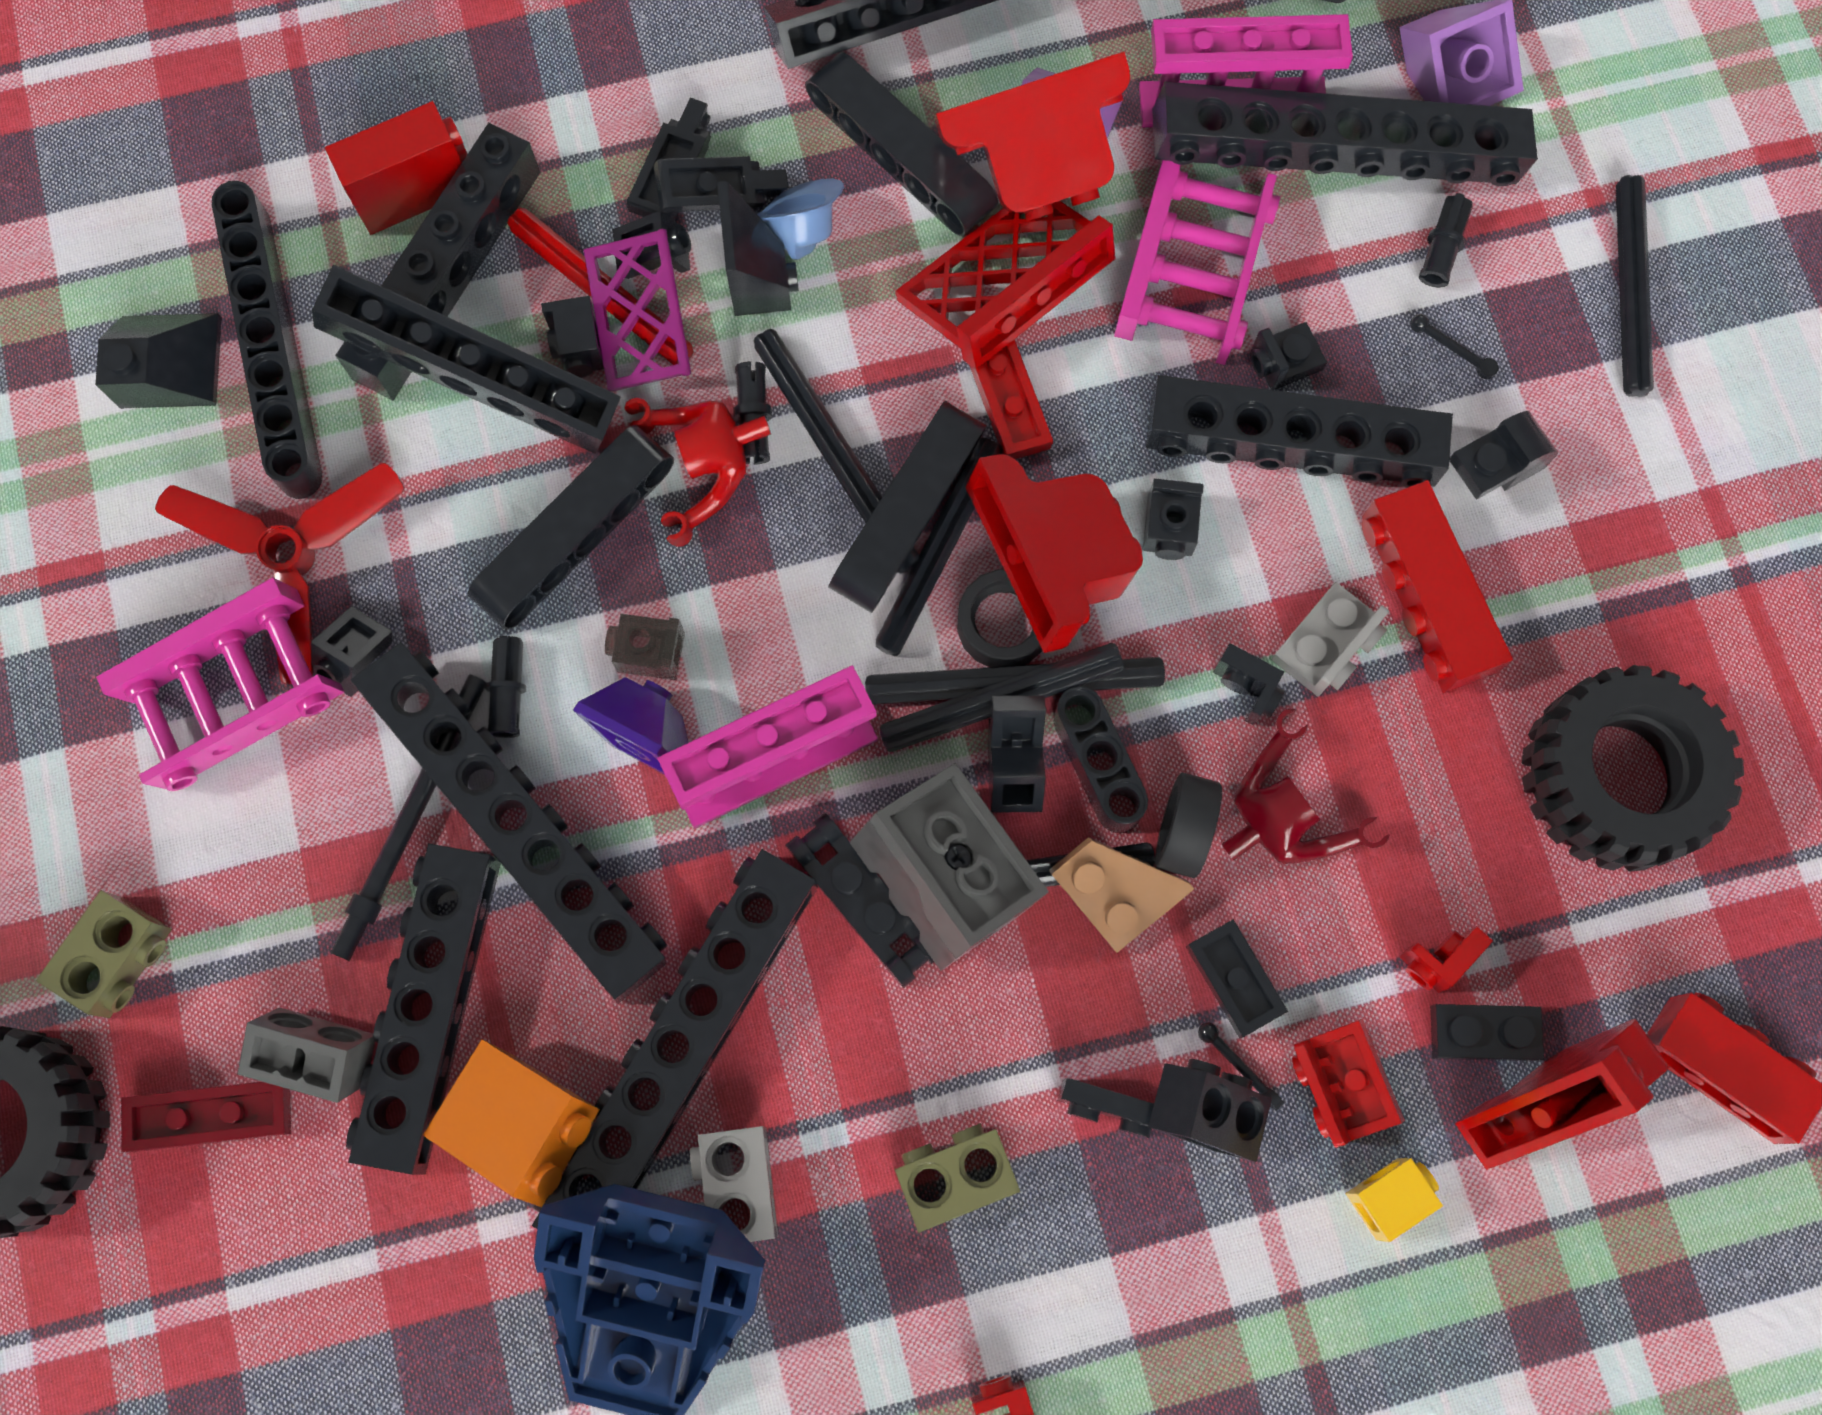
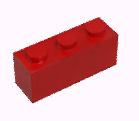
[1647,992,1822,1144]

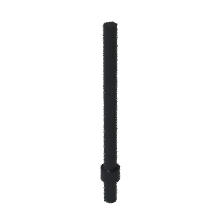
[330,674,487,961]

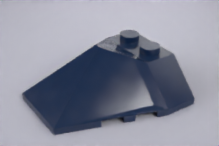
[533,1184,766,1415]

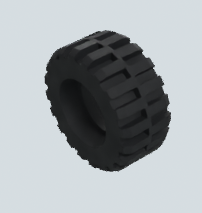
[1521,665,1744,872]
[0,1026,110,1238]

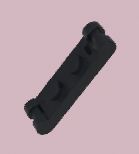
[785,813,934,988]

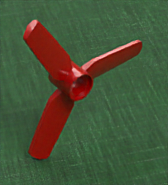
[155,463,405,685]

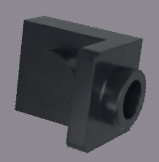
[612,211,691,279]
[1250,322,1327,390]
[311,606,392,697]
[1213,643,1285,725]

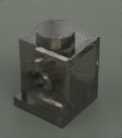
[605,614,685,681]

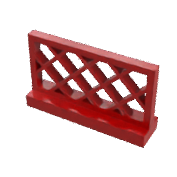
[895,201,1116,369]

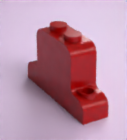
[934,51,1130,221]
[966,454,1143,653]
[1455,1019,1669,1170]

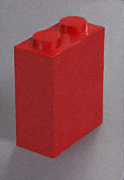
[324,101,468,235]

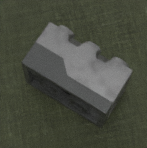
[850,763,1049,971]

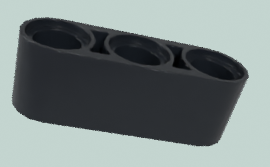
[1053,686,1148,833]

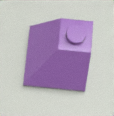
[1399,0,1524,106]

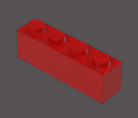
[1362,480,1513,693]

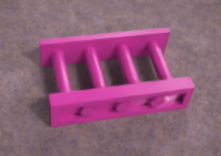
[1139,14,1353,128]
[1114,160,1281,365]
[96,577,345,791]
[657,665,878,829]

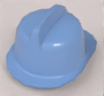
[757,178,844,260]

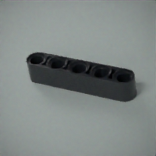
[805,52,998,236]
[828,401,987,613]
[468,425,674,630]

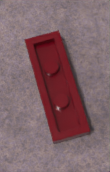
[121,1082,291,1153]

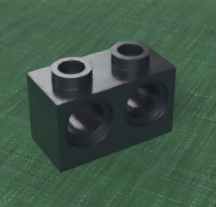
[1148,1059,1272,1162]

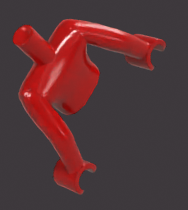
[624,398,771,547]

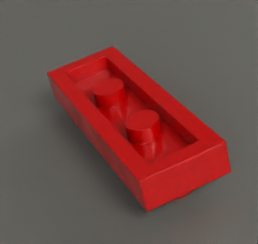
[969,339,1054,459]

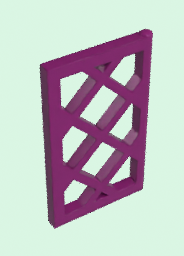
[583,229,691,392]

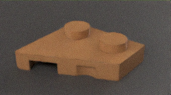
[1049,837,1194,953]

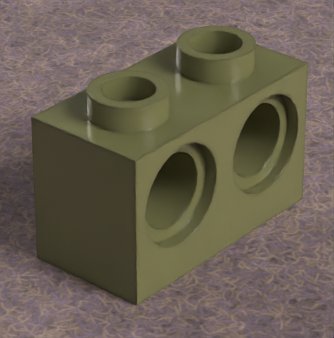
[36,890,172,1019]
[895,1123,1021,1233]

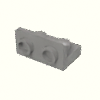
[1271,582,1390,697]

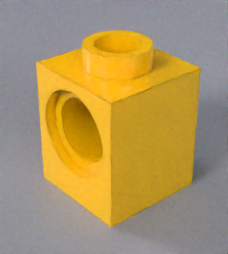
[1345,1158,1443,1242]

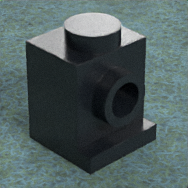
[541,296,604,378]
[1143,478,1204,560]

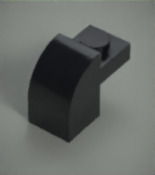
[1449,411,1558,500]
[988,696,1046,813]

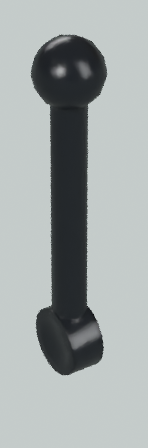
[1410,314,1499,379]
[1198,1022,1284,1111]

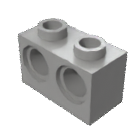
[690,1126,778,1242]

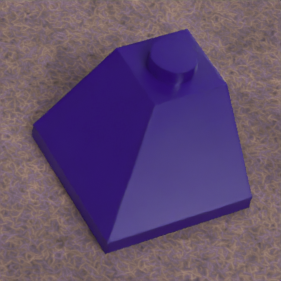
[573,677,688,775]

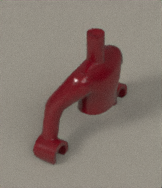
[1222,709,1390,864]

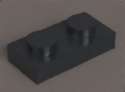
[1186,919,1289,1039]
[1430,1004,1544,1061]
[1057,1078,1157,1138]

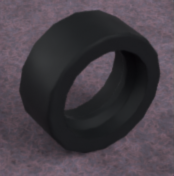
[957,569,1043,667]
[1155,772,1222,878]

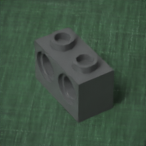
[237,1007,375,1103]

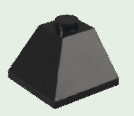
[717,181,799,316]
[95,313,222,409]

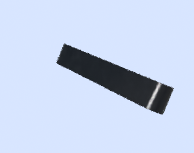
[212,181,322,499]

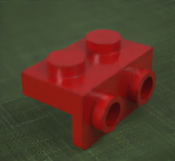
[1292,1019,1405,1148]

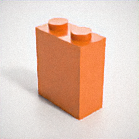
[423,1040,600,1207]

